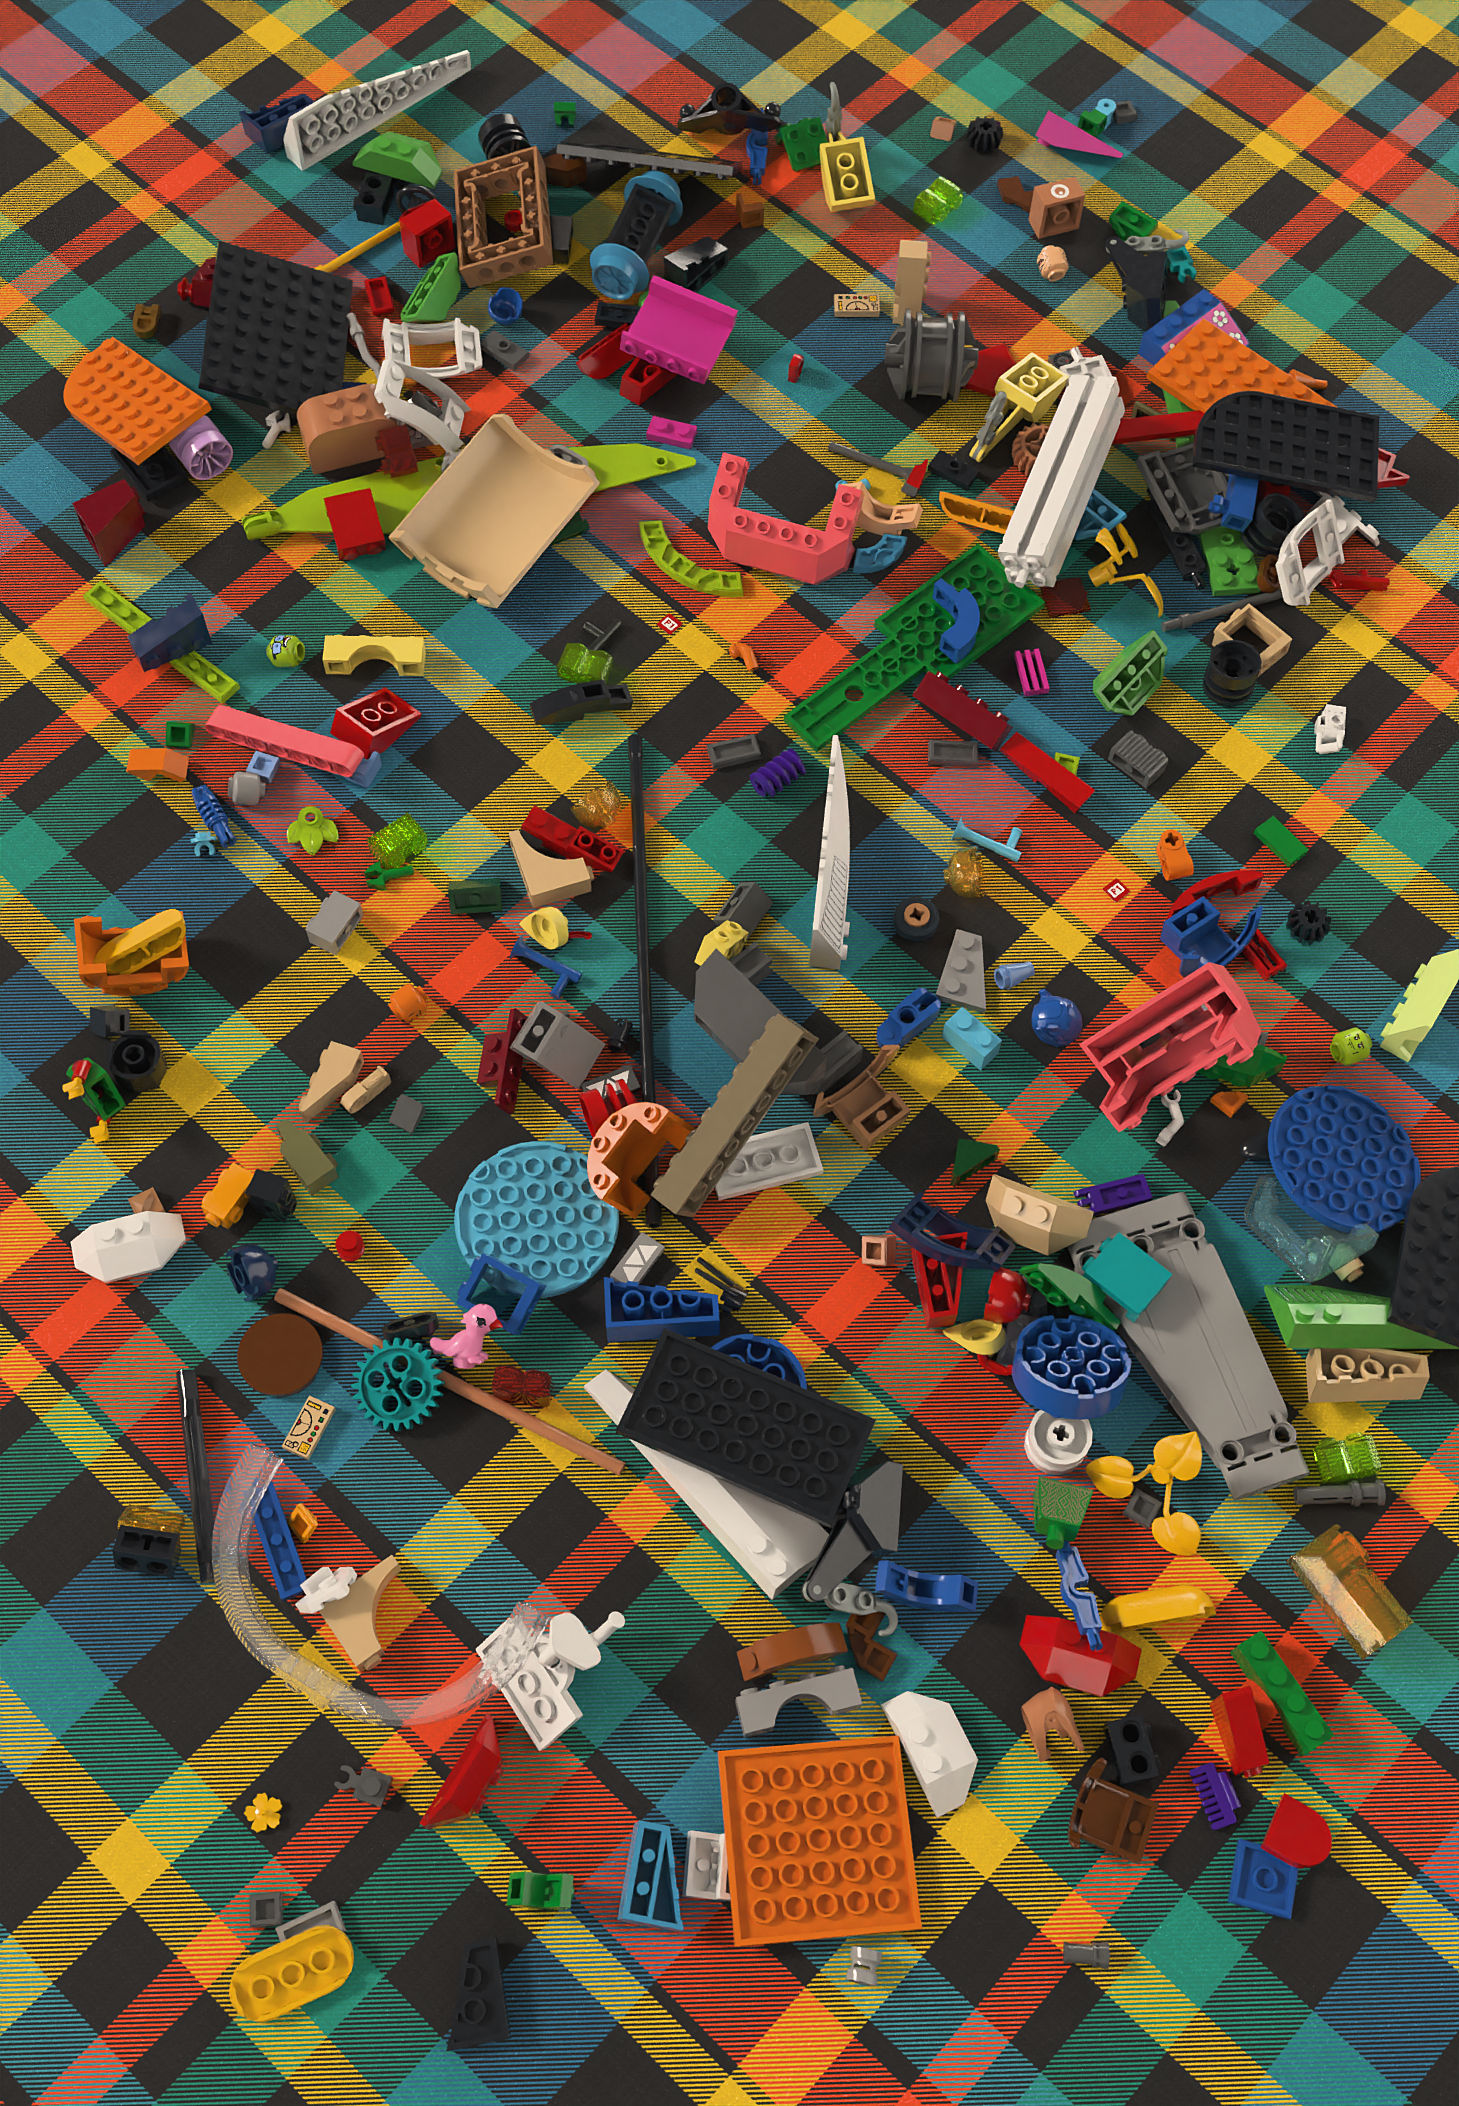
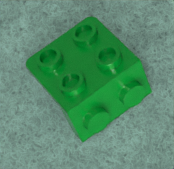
[774,116,828,172]

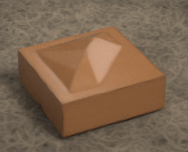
[128,1187,166,1214]

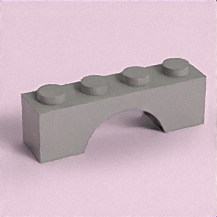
[735,1665,862,1738]

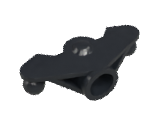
[677,83,782,135]

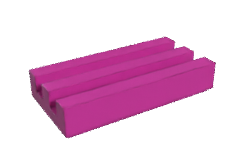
[1014,648,1050,696]

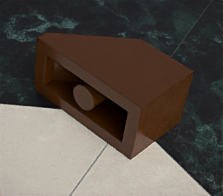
[543,153,587,188]

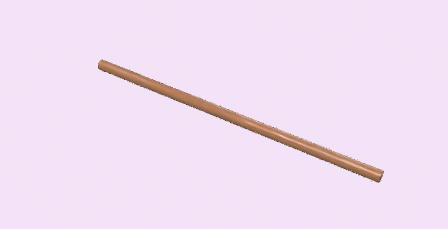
[274,1288,626,1476]

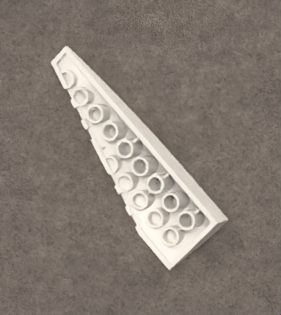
[283,50,471,171]
[584,1369,829,1600]

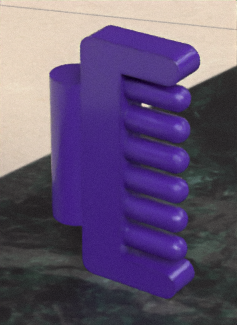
[1189,1762,1242,1830]

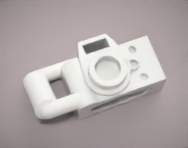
[1314,704,1346,754]

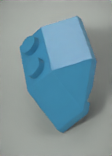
[1074,489,1127,541]

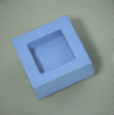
[246,751,280,783]

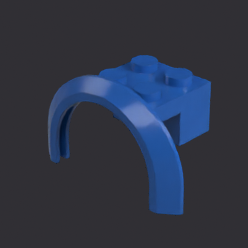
[1160,896,1263,978]

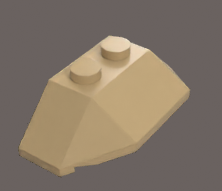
[986,1174,1094,1256]

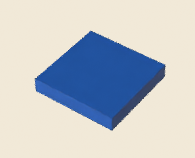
[1227,1839,1299,1920]

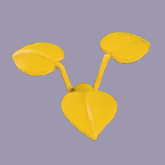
[1088,523,1163,617]
[1086,1431,1202,1556]

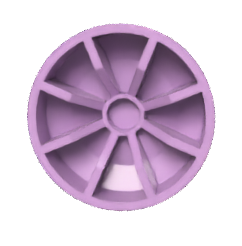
[169,415,233,480]

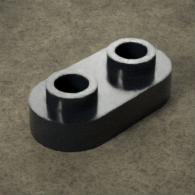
[382,1312,439,1344]

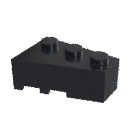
[664,236,728,293]

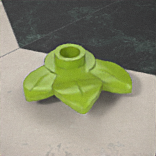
[287,806,338,856]

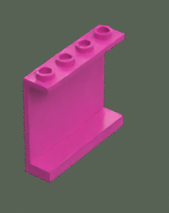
[620,275,738,385]

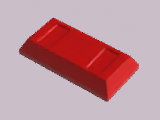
[364,276,395,316]

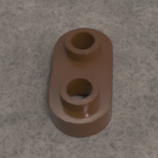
[1257,554,1281,594]

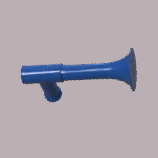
[510,934,582,1000]

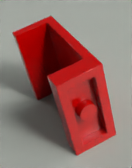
[324,488,386,560]

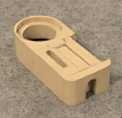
[340,1066,391,1114]

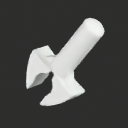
[262,411,291,449]

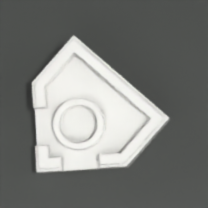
[295,1567,357,1614]

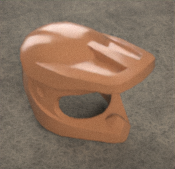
[1021,1687,1085,1762]

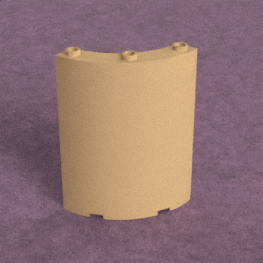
[388,414,600,608]

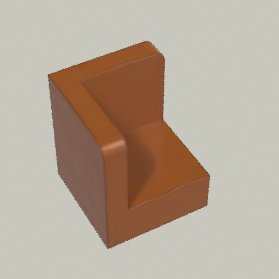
[736,193,764,229]

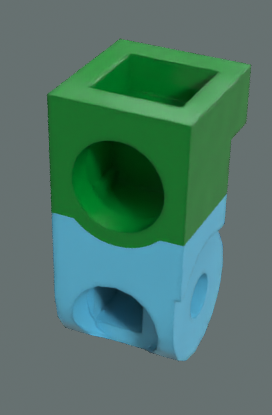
[1078,98,1116,138]

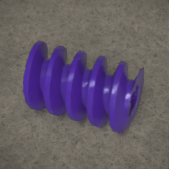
[750,748,806,798]

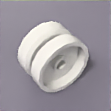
[1024,1410,1093,1475]

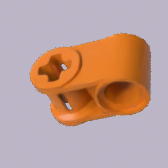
[1156,829,1194,881]

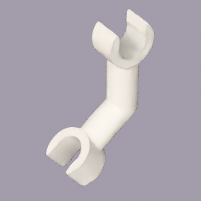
[1155,1089,1184,1147]

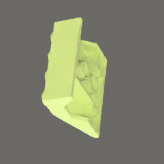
[1380,949,1459,1062]

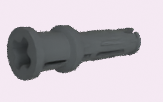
[1293,1479,1386,1507]

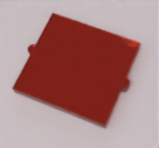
[1040,577,1091,618]

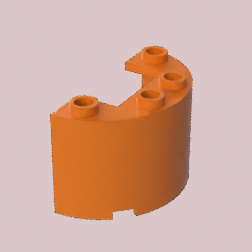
[74,911,189,996]
[587,1102,696,1219]

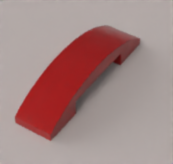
[1167,870,1264,919]

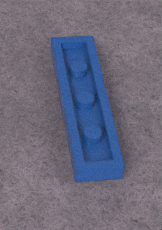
[244,1481,307,1602]

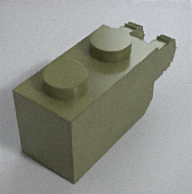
[277,1119,339,1196]

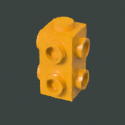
[201,1162,254,1229]

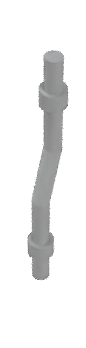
[347,313,381,381]

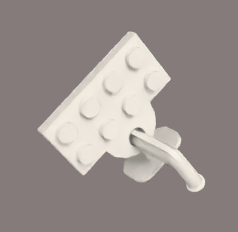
[475,1612,625,1751]

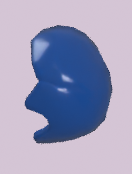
[488,287,523,325]

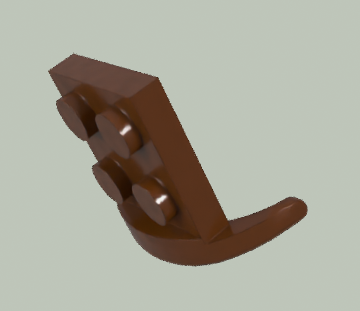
[1067,1758,1159,1864]

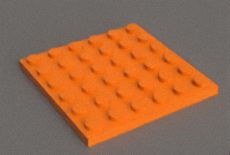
[717,1735,922,1947]

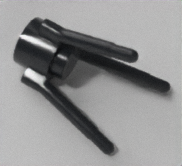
[695,1257,748,1314]

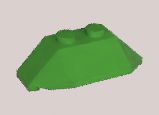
[353,131,443,189]
[400,252,461,324]
[1093,630,1168,716]

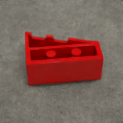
[910,1232,968,1329]

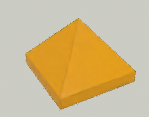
[287,1503,318,1544]

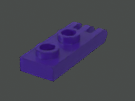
[1073,1173,1153,1216]

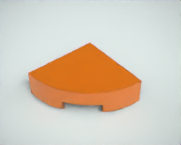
[1210,1091,1249,1118]

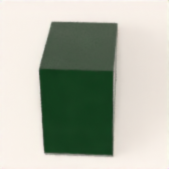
[950,1138,1000,1187]

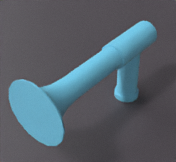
[950,817,1023,862]

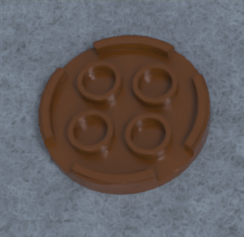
[237,1313,324,1398]

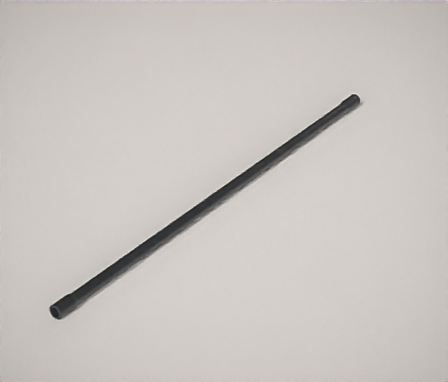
[627,735,662,1228]

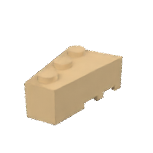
[893,240,931,324]

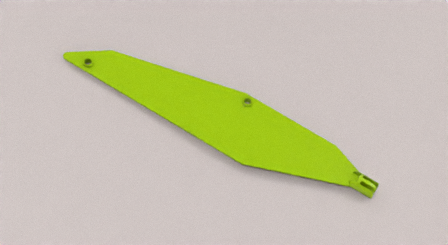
[242,443,696,541]

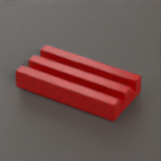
[1234,928,1288,981]

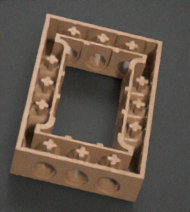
[454,146,553,288]

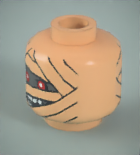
[1037,245,1069,281]

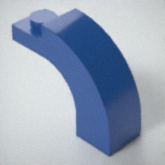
[932,578,980,664]
[875,1560,979,1612]

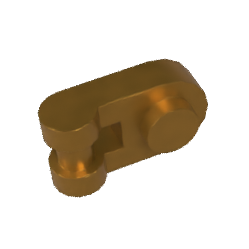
[132,304,161,339]

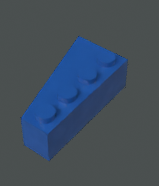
[604,1277,720,1342]

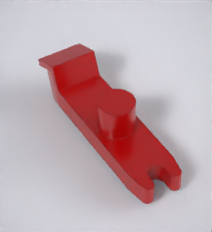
[1328,569,1390,591]

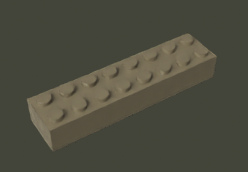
[651,1013,819,1217]

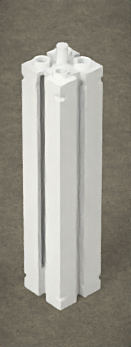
[997,375,1125,588]

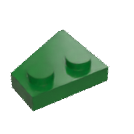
[1109,201,1158,241]

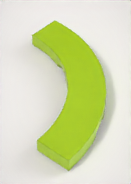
[639,520,743,597]

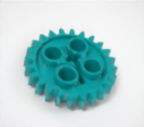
[351,1338,445,1431]

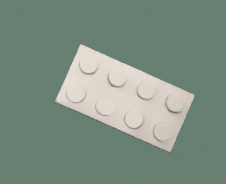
[715,1122,824,1201]

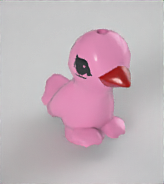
[430,1304,503,1369]

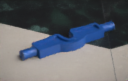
[746,107,768,185]
[1055,1540,1103,1651]

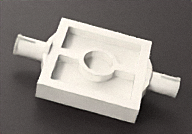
[1059,347,1118,397]

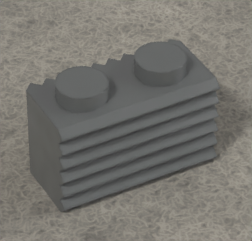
[1108,730,1168,789]

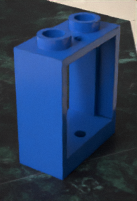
[456,1253,547,1335]

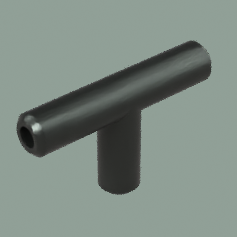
[583,619,622,657]

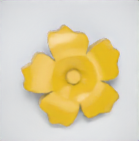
[244,1793,283,1833]

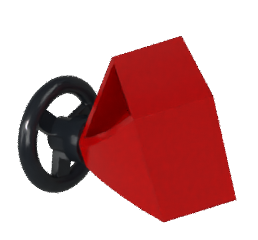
[395,185,455,268]

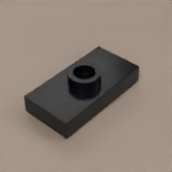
[927,450,980,491]

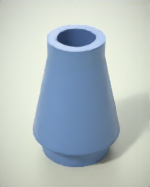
[994,961,1035,990]

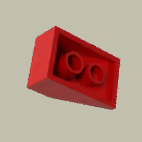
[330,687,422,760]

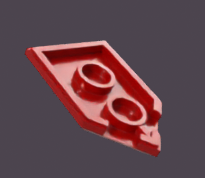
[963,343,1017,398]

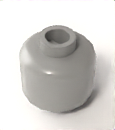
[228,772,265,805]

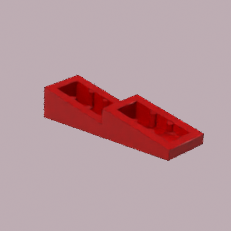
[999,731,1095,814]

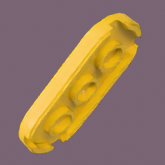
[229,1925,354,2022]

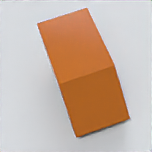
[126,748,189,783]

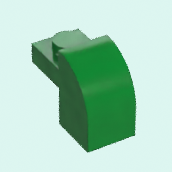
[506,1871,574,1911]

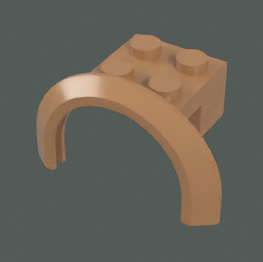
[813,1045,911,1151]

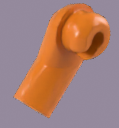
[729,642,759,672]

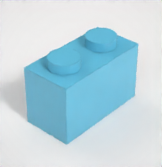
[942,1007,1002,1071]

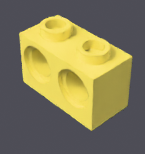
[694,920,749,966]

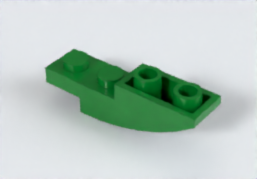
[1019,1263,1121,1330]

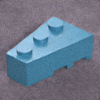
[617,1820,684,1932]

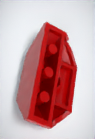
[1019,1615,1142,1698]
[419,1713,504,1830]

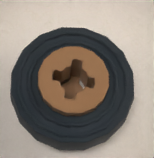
[893,897,940,942]

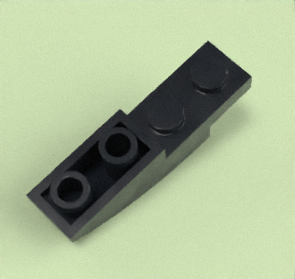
[529,679,633,725]

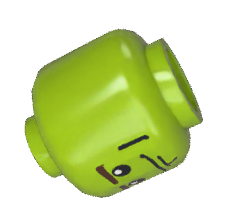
[1330,1028,1372,1066]

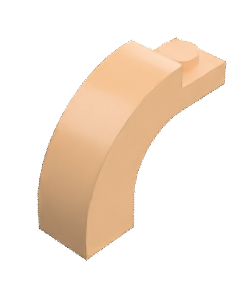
[842,482,923,536]

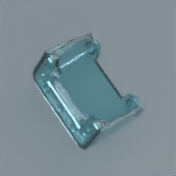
[1244,1173,1379,1283]

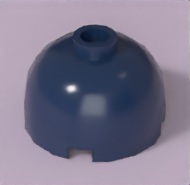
[226,1244,278,1302]

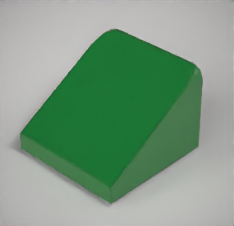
[166,721,195,748]

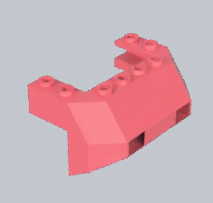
[708,452,865,585]
[1079,962,1261,1133]

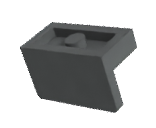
[713,882,773,940]

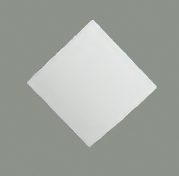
[682,1831,730,1901]

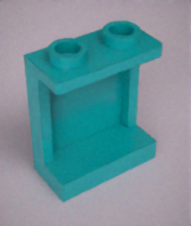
[1082,1232,1173,1323]

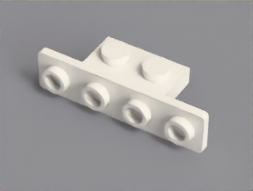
[1306,491,1380,546]

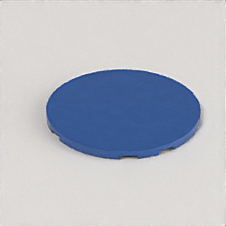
[1268,1085,1421,1235]

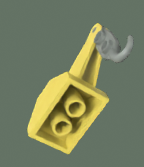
[819,82,875,212]
[969,352,1069,463]

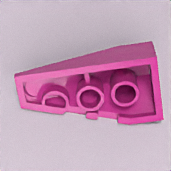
[1036,110,1123,158]

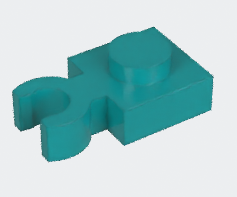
[1165,246,1197,283]

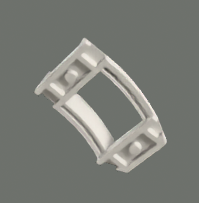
[381,318,482,379]
[374,359,472,456]
[1276,499,1345,606]

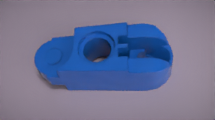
[876,988,941,1049]

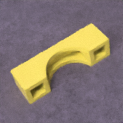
[323,635,426,676]

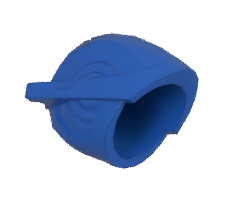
[1031,989,1082,1048]

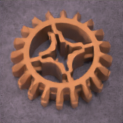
[1011,422,1051,476]

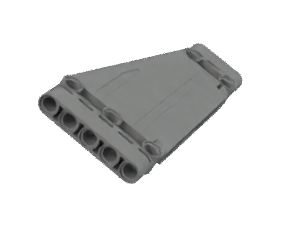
[1067,1192,1310,1501]

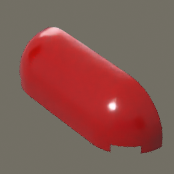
[576,323,635,379]

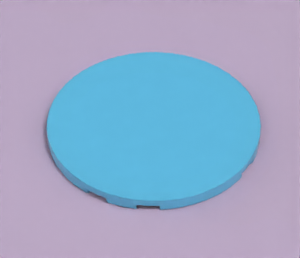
[454,1141,619,1298]

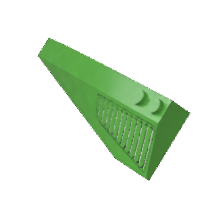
[1264,1285,1459,1349]

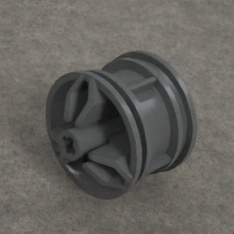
[884,308,978,403]

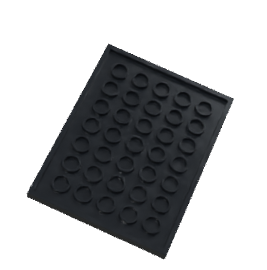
[198,240,353,415]

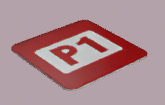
[657,613,682,635]
[1103,878,1130,902]

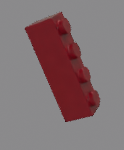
[912,671,1013,752]

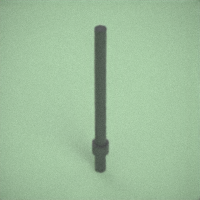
[1161,589,1283,632]

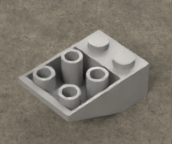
[510,1001,605,1090]

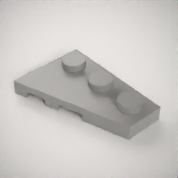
[936,929,986,1014]

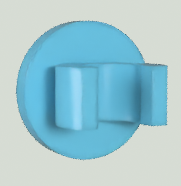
[190,832,217,857]

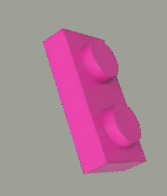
[646,416,697,450]

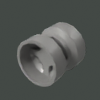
[846,1946,882,1987]

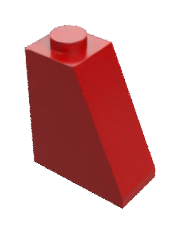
[1209,1686,1270,1778]

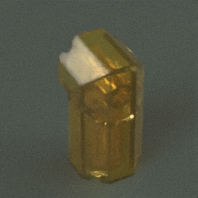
[1286,1524,1414,1660]

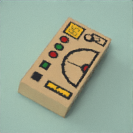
[834,294,880,317]
[282,1396,336,1461]

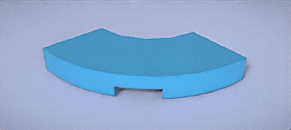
[853,533,907,573]

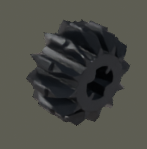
[966,115,1003,153]
[1286,900,1332,946]

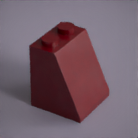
[72,479,145,566]

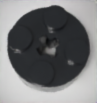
[106,1030,167,1092]

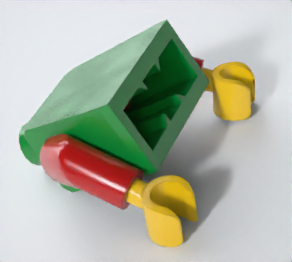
[63,1057,126,1143]

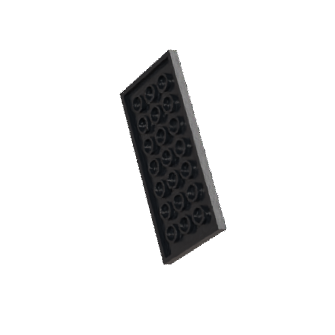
[616,1328,876,1528]

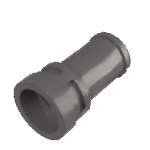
[1063,1942,1110,1969]

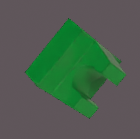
[554,102,577,127]

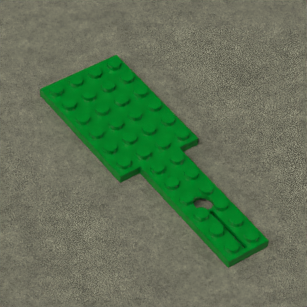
[784,544,1045,752]

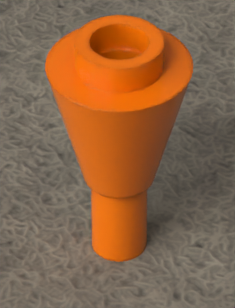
[1287,369,1328,390]

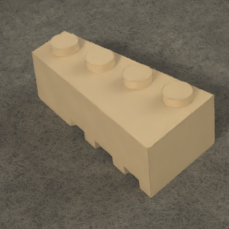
[1305,1348,1430,1403]

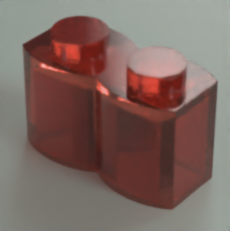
[374,424,419,478]
[492,1366,553,1408]

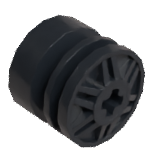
[478,113,531,160]
[1240,493,1304,558]
[1202,640,1262,707]

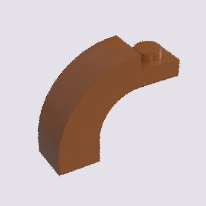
[737,1622,848,1681]

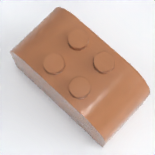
[297,384,404,475]

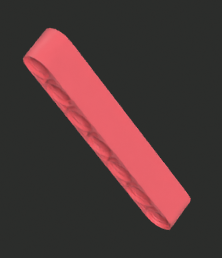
[205,705,364,777]

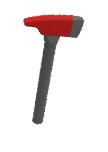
[828,441,928,498]

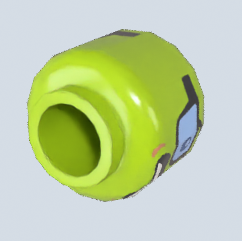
[266,635,305,667]

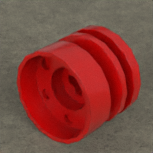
[579,1079,637,1138]

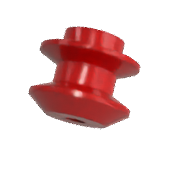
[335,1231,365,1261]

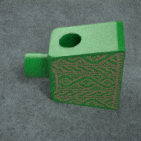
[1033,1476,1093,1549]

